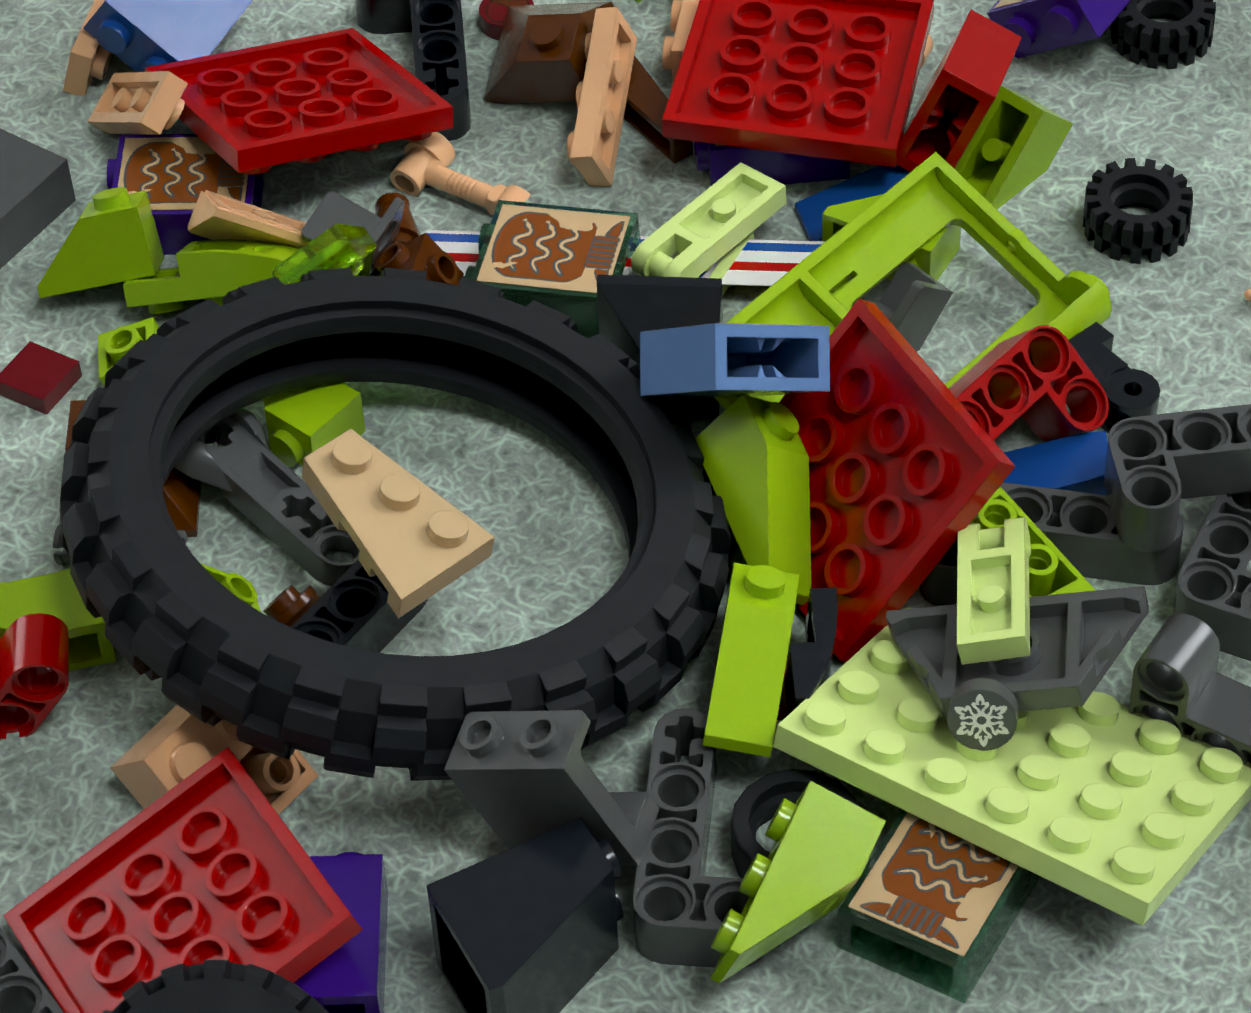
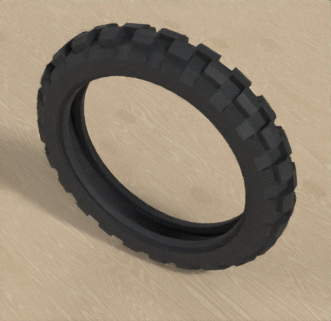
[59,267,732,781]

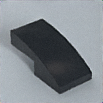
[785,588,838,715]

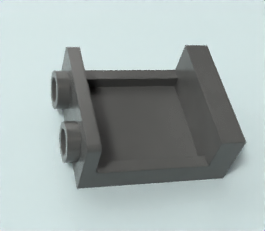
[444,710,659,866]

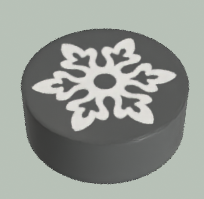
[947,678,1019,751]

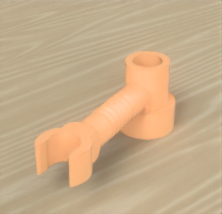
[390,132,531,218]

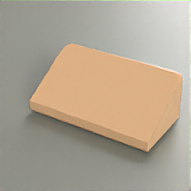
[188,190,322,253]

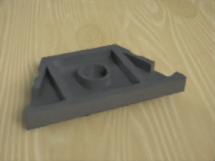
[886,586,1149,718]

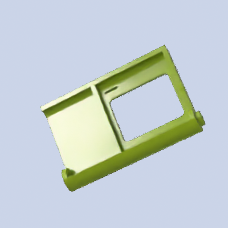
[714,152,1112,409]

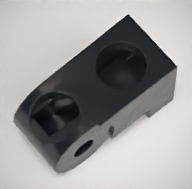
[1069,322,1161,434]

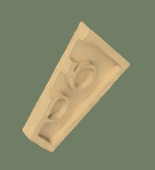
[302,429,495,619]

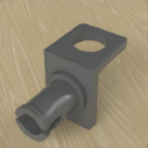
[301,191,405,276]

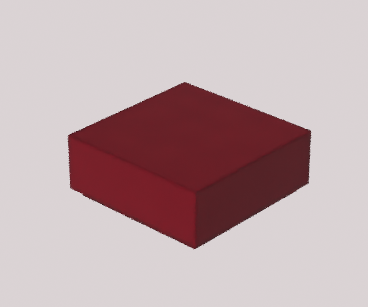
[0,341,82,415]

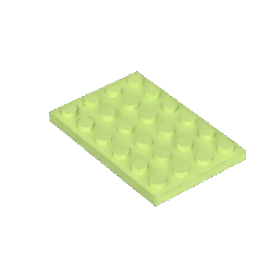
[773,606,1251,926]

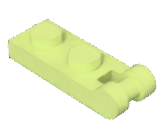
[631,162,787,278]
[957,517,1031,665]

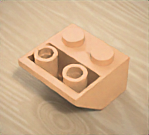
[110,705,318,815]

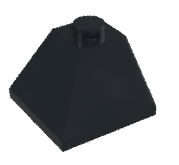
[596,275,723,418]

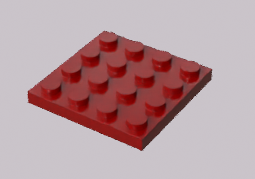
[662,0,934,167]
[145,28,453,174]
[779,298,1016,662]
[3,747,363,1013]

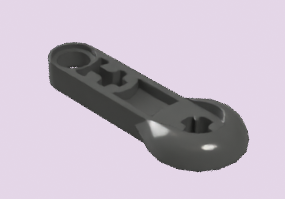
[174,408,360,586]

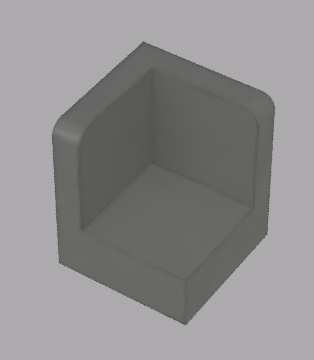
[852,262,953,352]

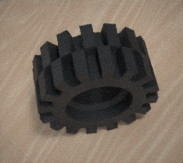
[1111,0,1216,69]
[1083,158,1193,264]

